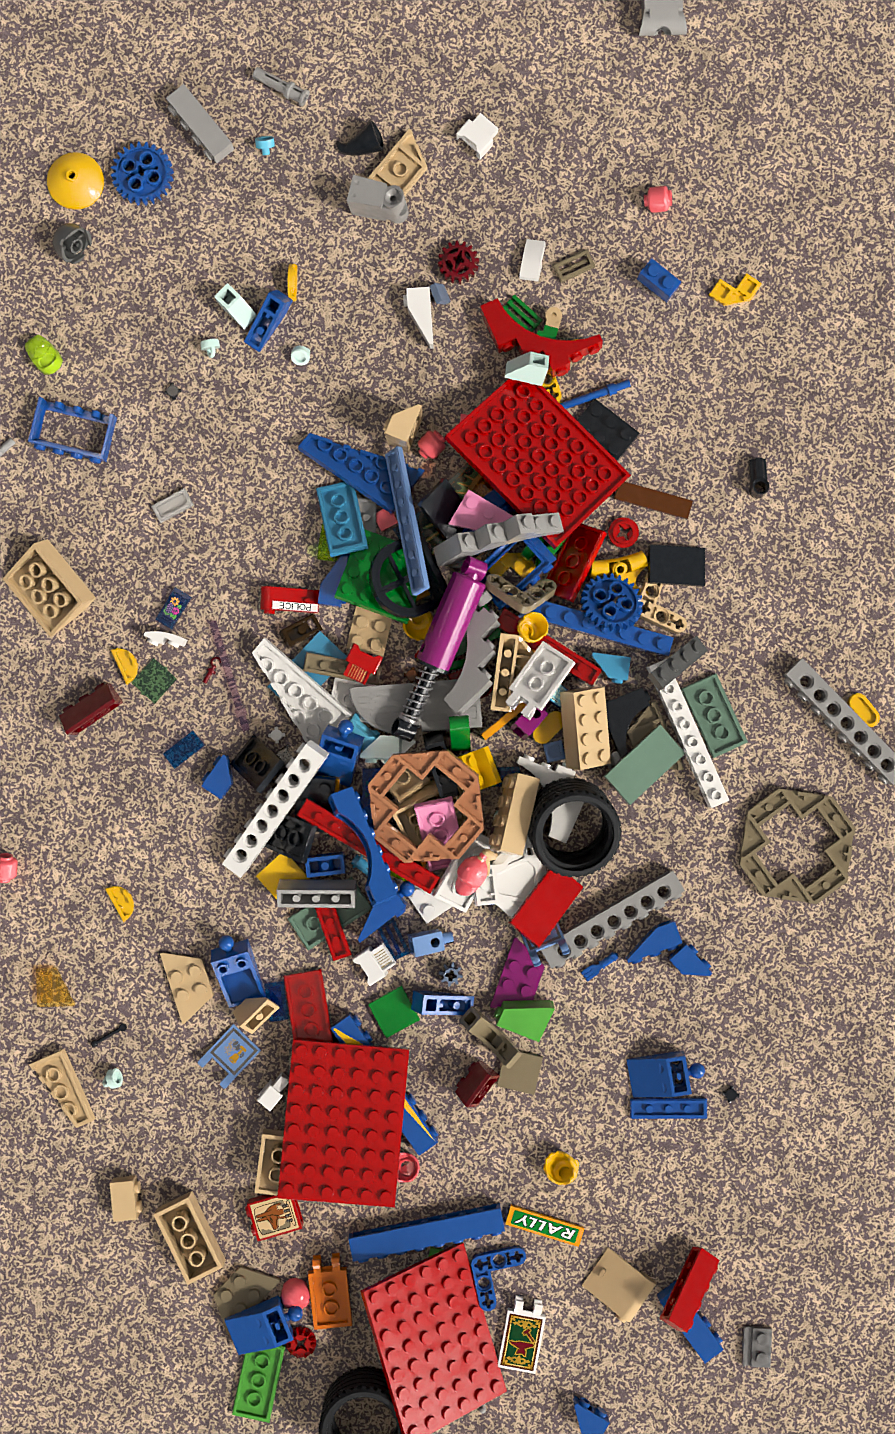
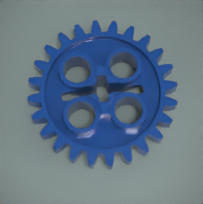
[111,141,174,206]
[580,573,644,633]

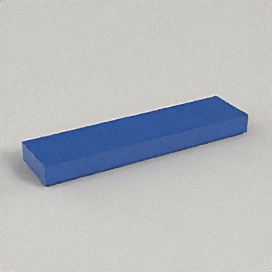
[630,1098,707,1119]

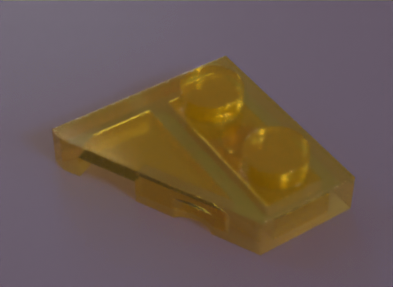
[36,967,75,1007]

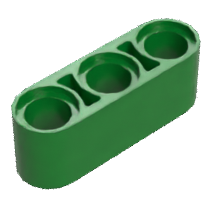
[449,715,471,752]

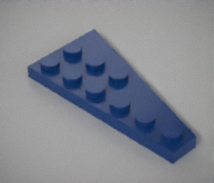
[298,433,425,514]

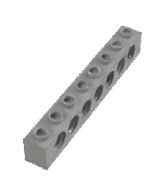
[782,658,895,785]
[541,869,685,969]

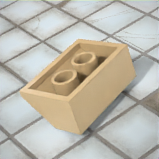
[383,404,423,453]

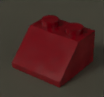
[455,1061,500,1108]

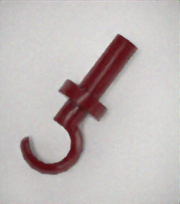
[202,657,222,684]

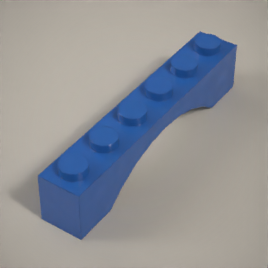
[328,787,398,907]

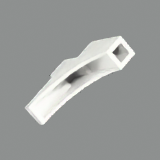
[516,754,584,843]

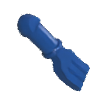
[581,952,618,982]

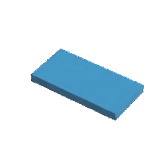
[316,482,368,557]
[267,631,347,698]

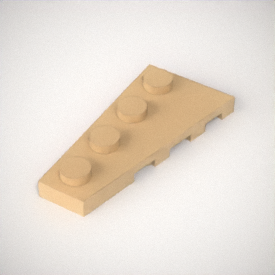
[29,1048,96,1128]

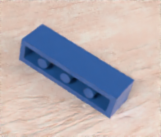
[657,1281,724,1364]

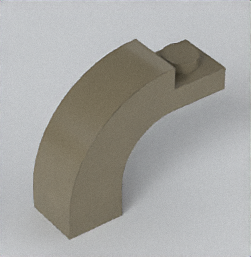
[459,1006,522,1069]

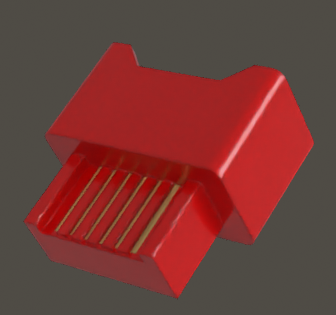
[343,643,383,685]

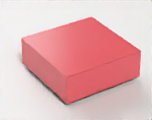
[376,509,398,532]

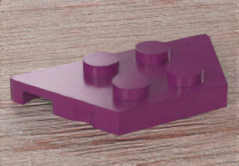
[490,937,545,1008]

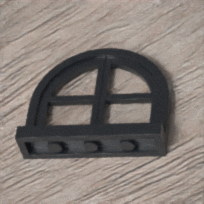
[369,529,447,619]

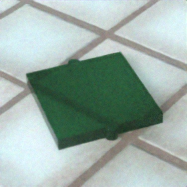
[132,658,177,704]

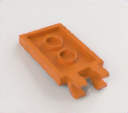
[308,1253,353,1330]

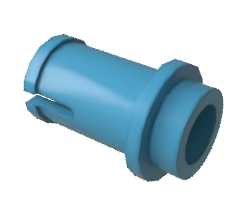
[351,854,368,877]

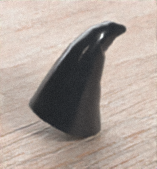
[336,119,384,156]

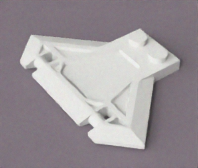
[474,835,546,918]

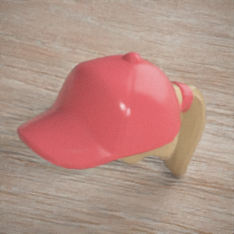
[455,849,498,896]

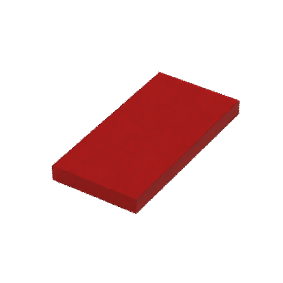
[543,524,607,603]
[508,869,583,947]
[283,969,333,1042]

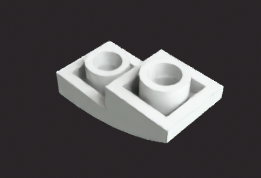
[519,239,546,281]
[144,631,188,648]

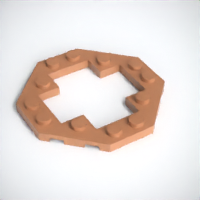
[368,749,484,863]

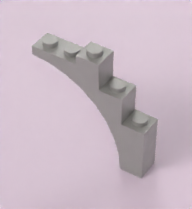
[433,512,564,566]
[443,606,501,716]

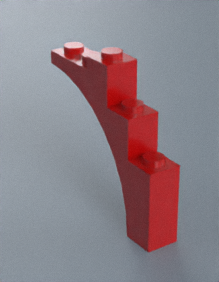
[480,298,603,378]

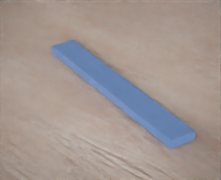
[385,446,430,596]

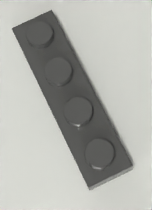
[647,636,708,691]

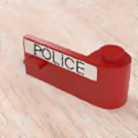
[260,586,319,615]

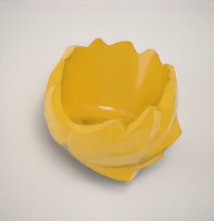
[402,611,433,641]
[544,1151,579,1185]

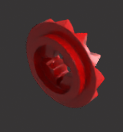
[608,517,639,548]
[286,1326,317,1359]

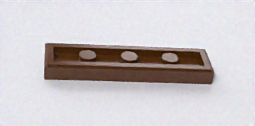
[614,482,693,520]

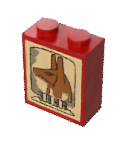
[245,1194,304,1241]

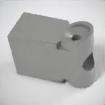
[639,0,687,36]
[346,175,409,224]

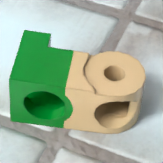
[537,307,562,340]

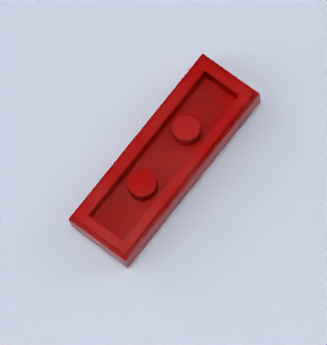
[315,908,352,961]

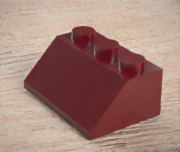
[59,682,124,735]

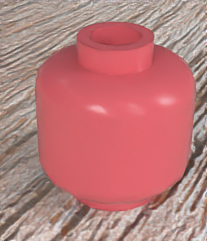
[644,186,672,213]
[417,430,446,459]
[0,853,18,883]

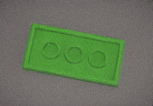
[232,1345,286,1423]

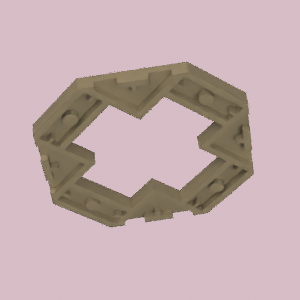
[739,788,856,904]

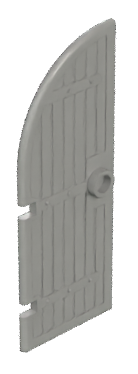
[349,679,482,733]

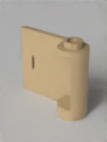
[582,1247,657,1323]

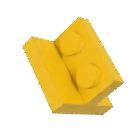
[458,746,502,790]

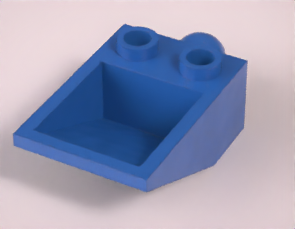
[315,719,365,787]
[358,881,415,943]
[211,935,266,1008]
[626,1050,705,1098]
[224,1295,303,1355]

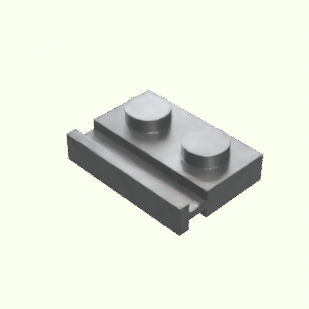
[741,1326,772,1368]

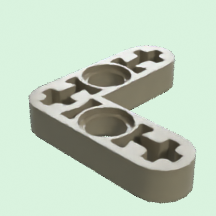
[485,574,557,614]

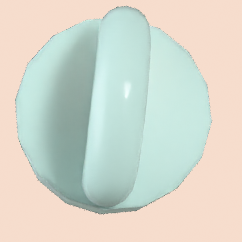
[200,339,220,358]
[291,345,310,366]
[102,1068,123,1089]

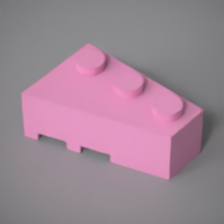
[449,490,513,530]

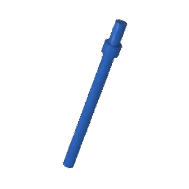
[560,379,631,409]

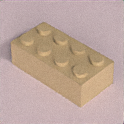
[560,686,611,770]
[489,773,540,856]
[153,1191,226,1285]

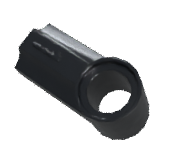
[748,458,770,499]

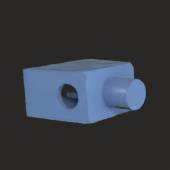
[407,929,454,957]

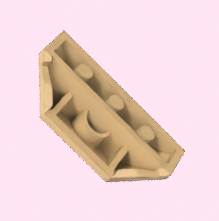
[490,633,534,712]

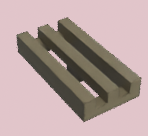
[553,249,595,283]

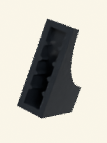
[606,687,651,758]
[423,730,460,799]

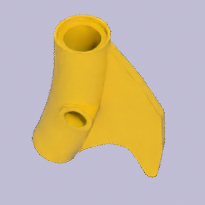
[588,551,648,595]

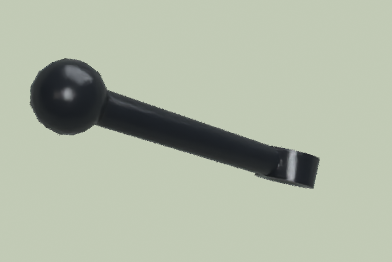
[91,1023,127,1047]

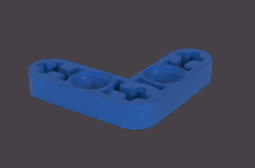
[471,1246,526,1311]

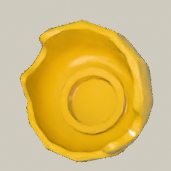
[517,612,549,643]

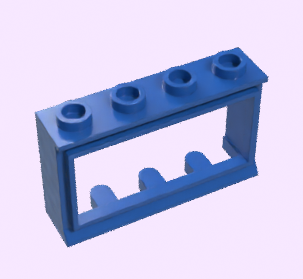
[28,397,117,464]
[480,537,556,610]

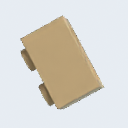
[110,1176,143,1222]

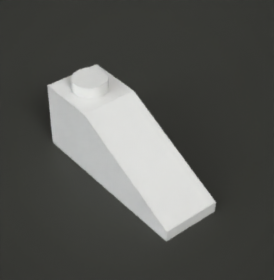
[403,287,434,349]

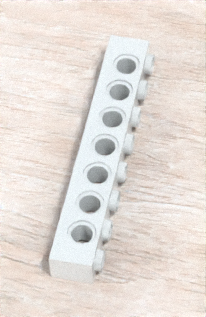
[646,659,729,808]
[222,740,330,878]

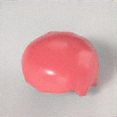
[397,1152,420,1182]
[281,1278,310,1309]

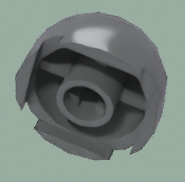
[52,223,92,264]

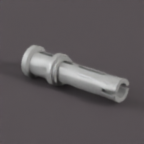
[253,67,310,107]

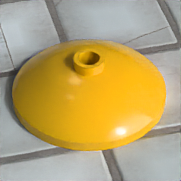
[47,152,104,210]

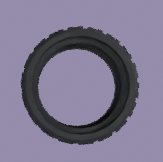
[527,777,622,877]
[318,1366,402,1434]

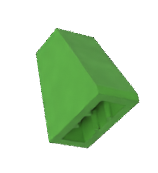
[494,1000,555,1042]

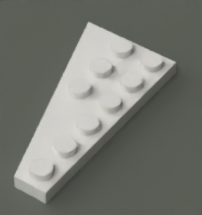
[252,638,352,745]

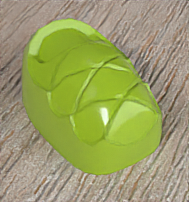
[25,335,63,375]

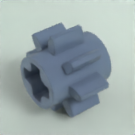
[439,962,463,987]

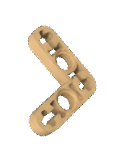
[639,572,687,634]

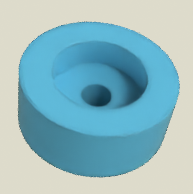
[255,136,275,155]

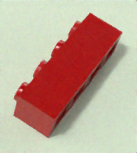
[659,1247,720,1333]

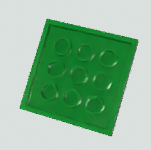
[334,529,418,624]

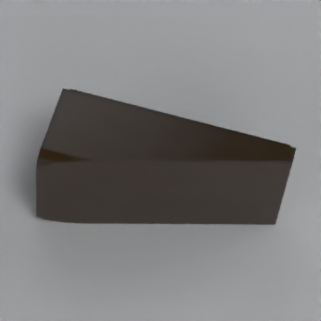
[279,613,323,649]

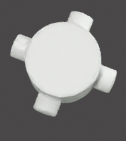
[268,727,285,744]

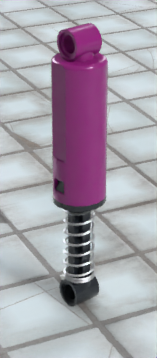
[391,556,488,742]

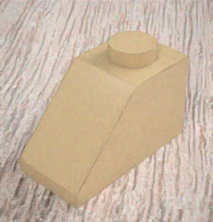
[232,997,280,1034]

